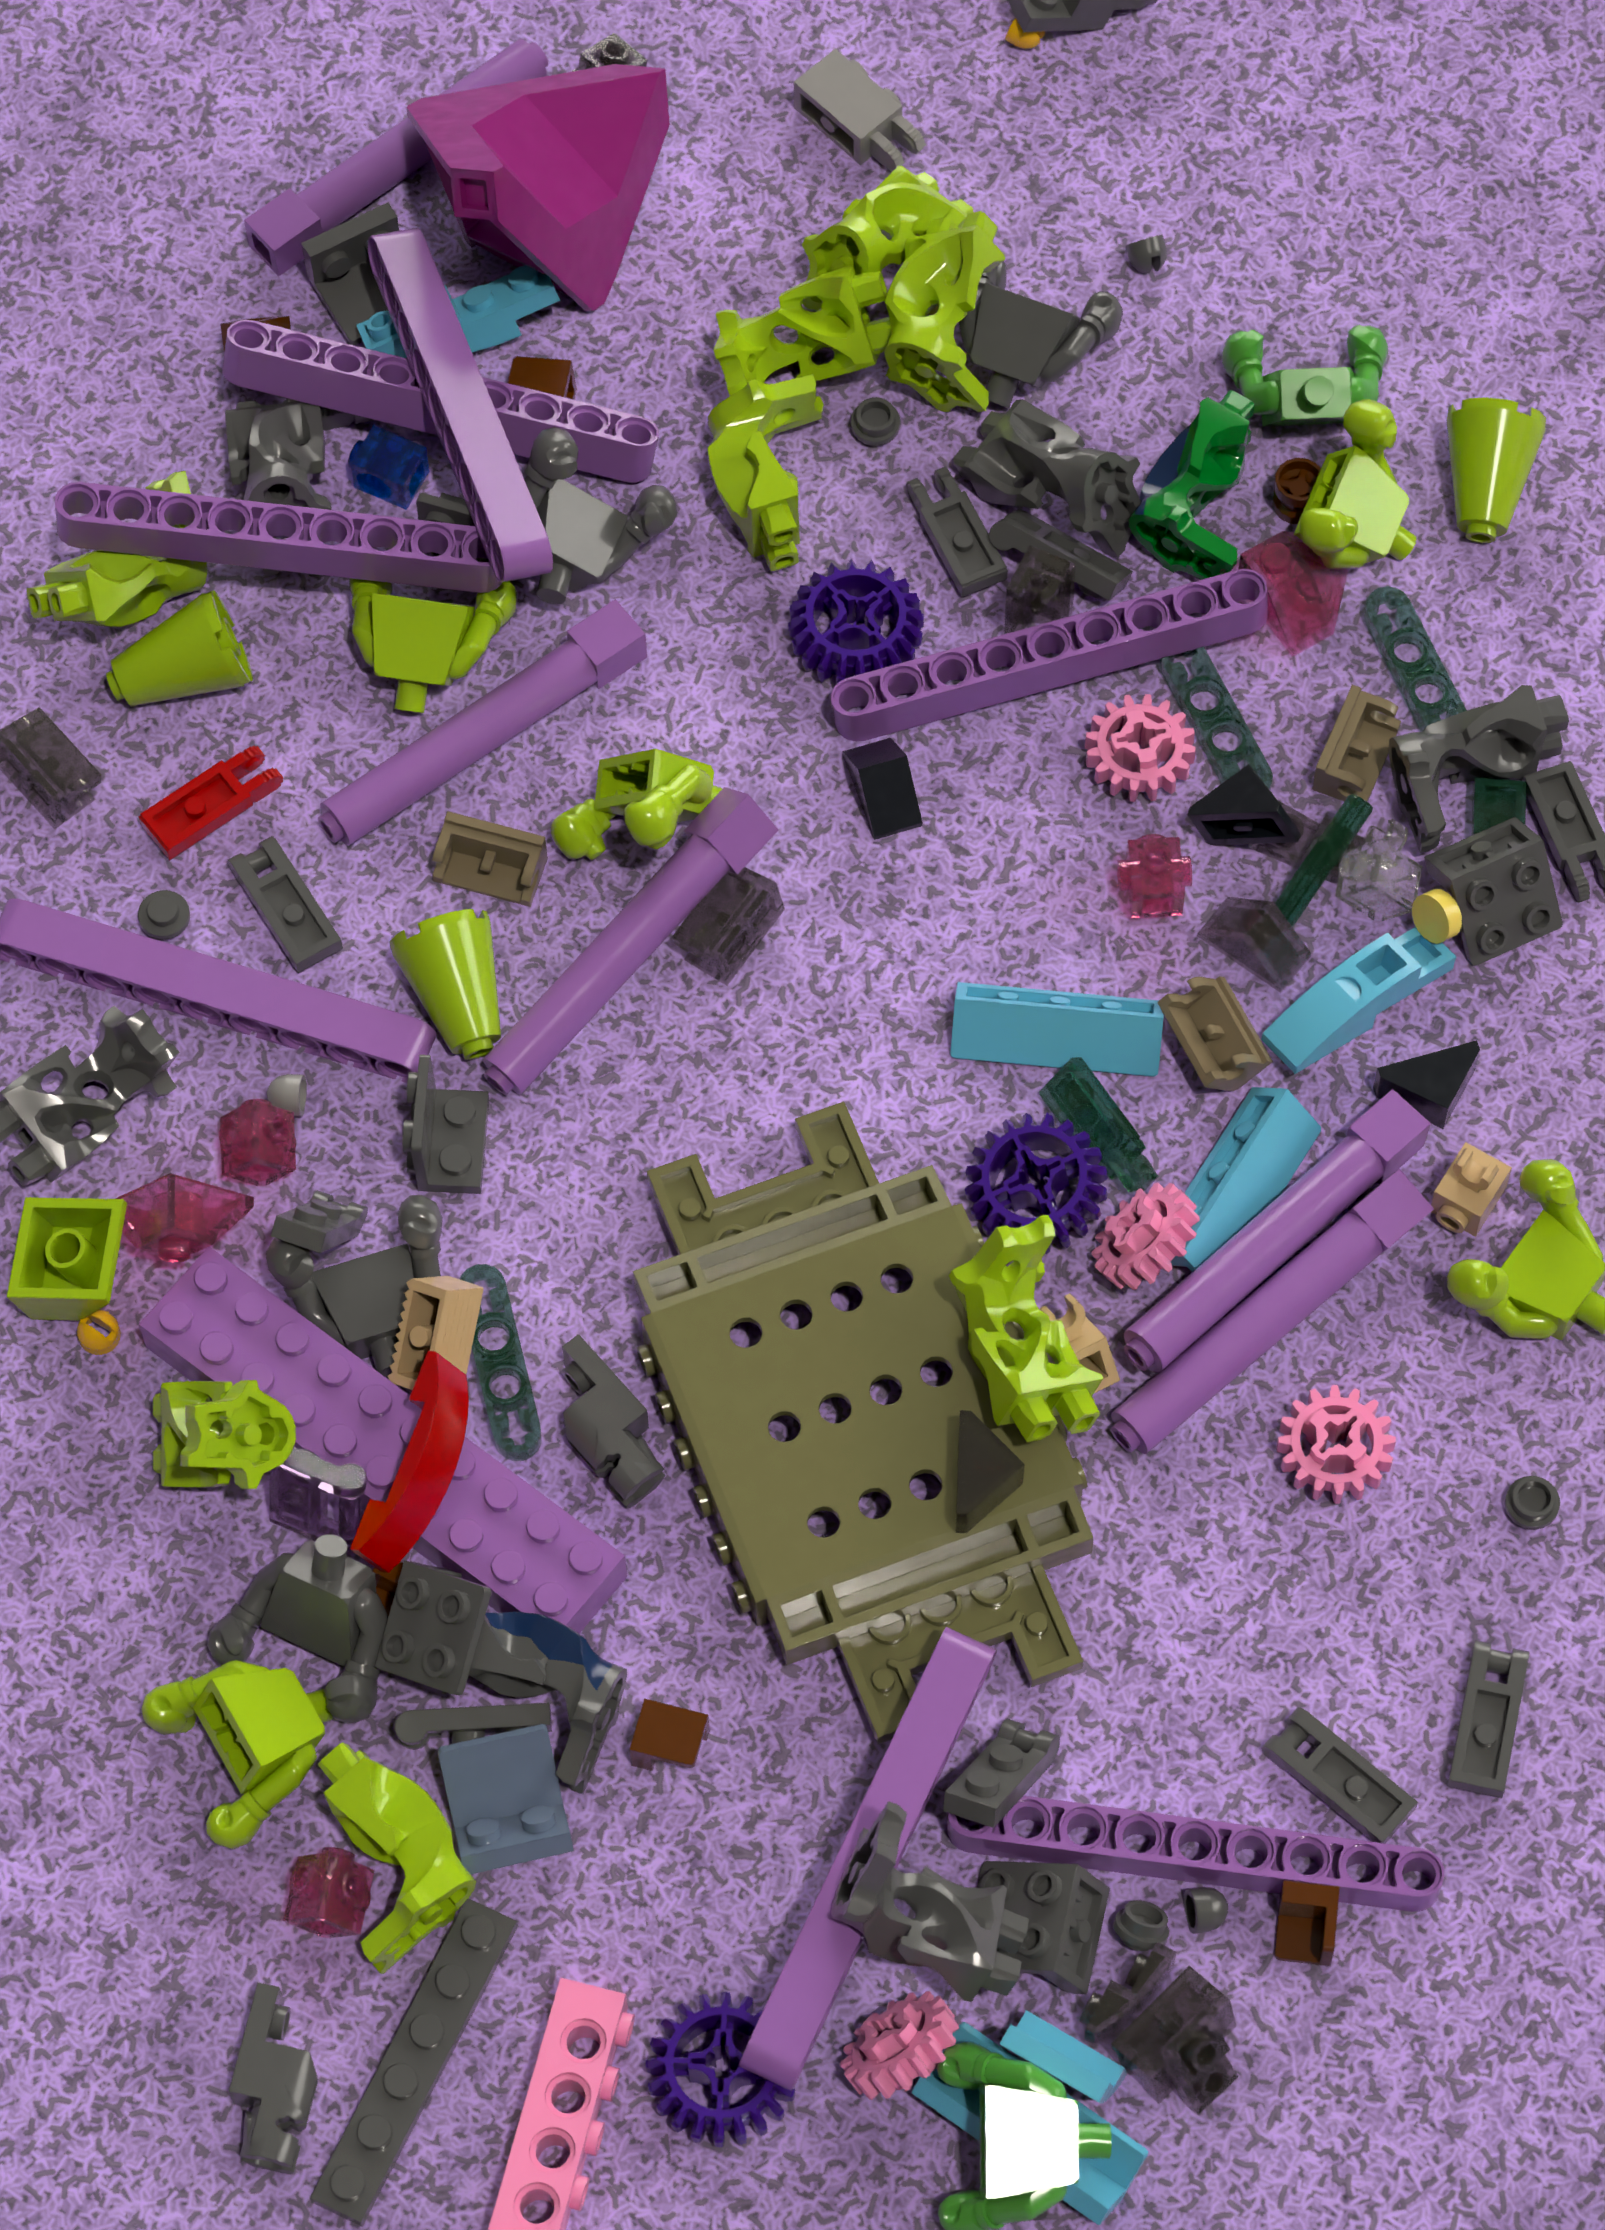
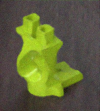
[802,165,974,311]
[884,211,1005,412]
[713,265,891,396]
[708,374,824,571]
[27,471,207,627]
[948,1215,1103,1442]
[153,1380,296,1489]
[318,1742,476,1974]

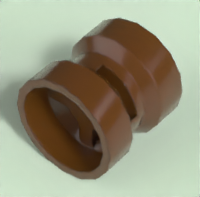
[1272,458,1321,524]

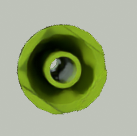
[1446,397,1546,543]
[106,590,253,706]
[389,909,501,1060]

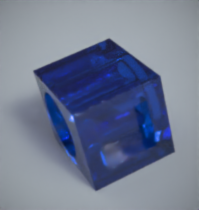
[348,425,430,510]

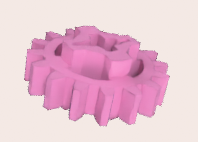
[1085,694,1196,802]
[1092,1182,1200,1290]
[1277,1385,1396,1504]
[840,1991,959,2100]

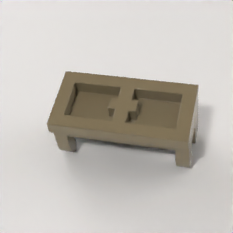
[1312,685,1401,809]
[432,811,548,907]
[1157,976,1273,1092]

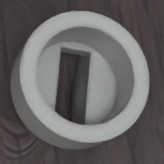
[267,1074,307,1117]

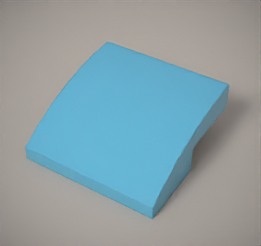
[999,2010,1127,2104]

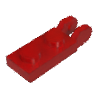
[138,745,284,861]

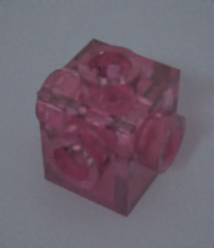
[1117,834,1192,919]
[219,1099,296,1186]
[283,1847,375,1938]

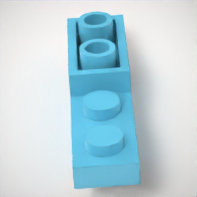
[356,265,560,358]
[1261,927,1457,1074]

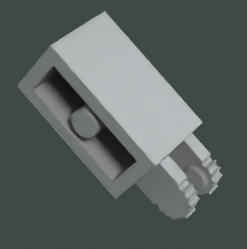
[794,49,926,171]

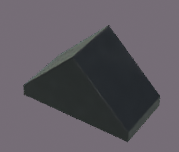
[842,737,923,840]
[1187,764,1301,846]
[1373,1040,1480,1129]

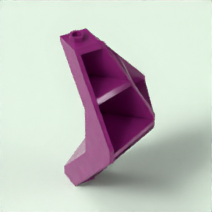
[406,64,670,311]

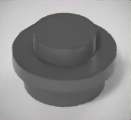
[851,397,900,446]
[138,890,190,940]
[1505,1476,1560,1530]
[1113,1900,1169,1951]

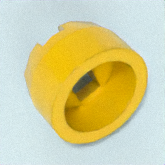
[1005,17,1045,49]
[77,1309,121,1355]

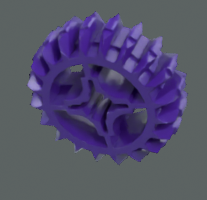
[788,558,924,685]
[965,1112,1108,1254]
[646,1991,795,2148]

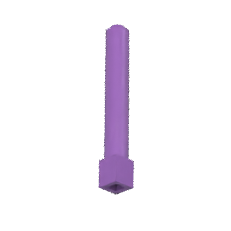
[244,39,549,276]
[318,599,647,846]
[483,787,778,1095]
[1124,1089,1431,1373]
[1110,1168,1434,1454]

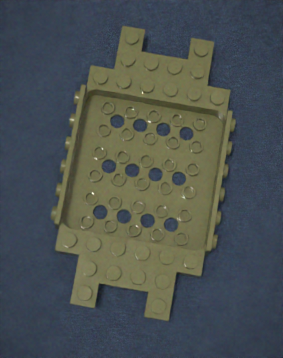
[633,1101,1094,1744]

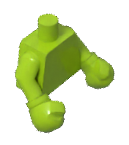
[1294,399,1416,569]
[349,578,517,713]
[551,749,722,860]
[1447,1159,1605,1340]
[141,1660,334,1849]

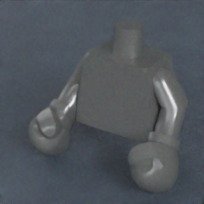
[959,261,1123,408]
[524,427,678,604]
[266,1195,443,1379]
[207,1535,388,1724]

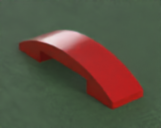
[350,1351,469,1573]

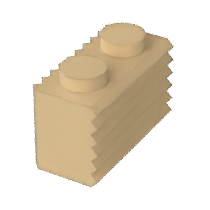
[387,1276,484,1390]

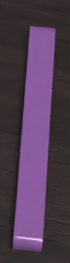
[368,228,553,583]
[222,320,659,483]
[55,482,502,593]
[831,569,1268,742]
[0,899,437,1083]
[739,1627,997,2091]
[947,1795,1445,1912]

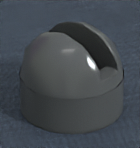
[1125,235,1167,274]
[1183,1887,1228,1934]

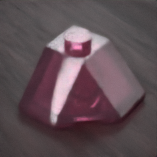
[1238,531,1348,657]
[115,1173,254,1262]

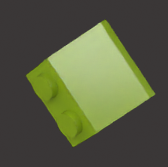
[7,1197,127,1321]

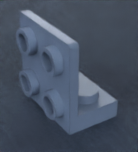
[438,1724,574,1874]

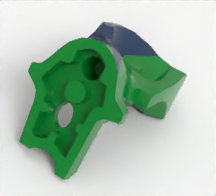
[1129,390,1255,580]

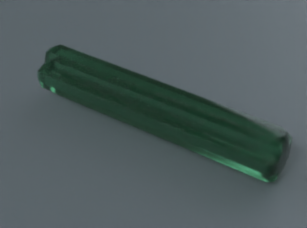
[1267,794,1373,931]

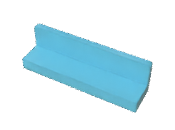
[950,982,1164,1076]
[1171,1087,1321,1272]
[911,2022,1148,2225]

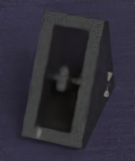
[1197,897,1311,993]
[956,1410,1025,1533]

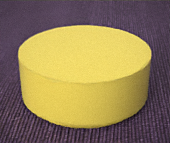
[1412,889,1462,944]

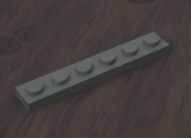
[310,1898,518,2227]

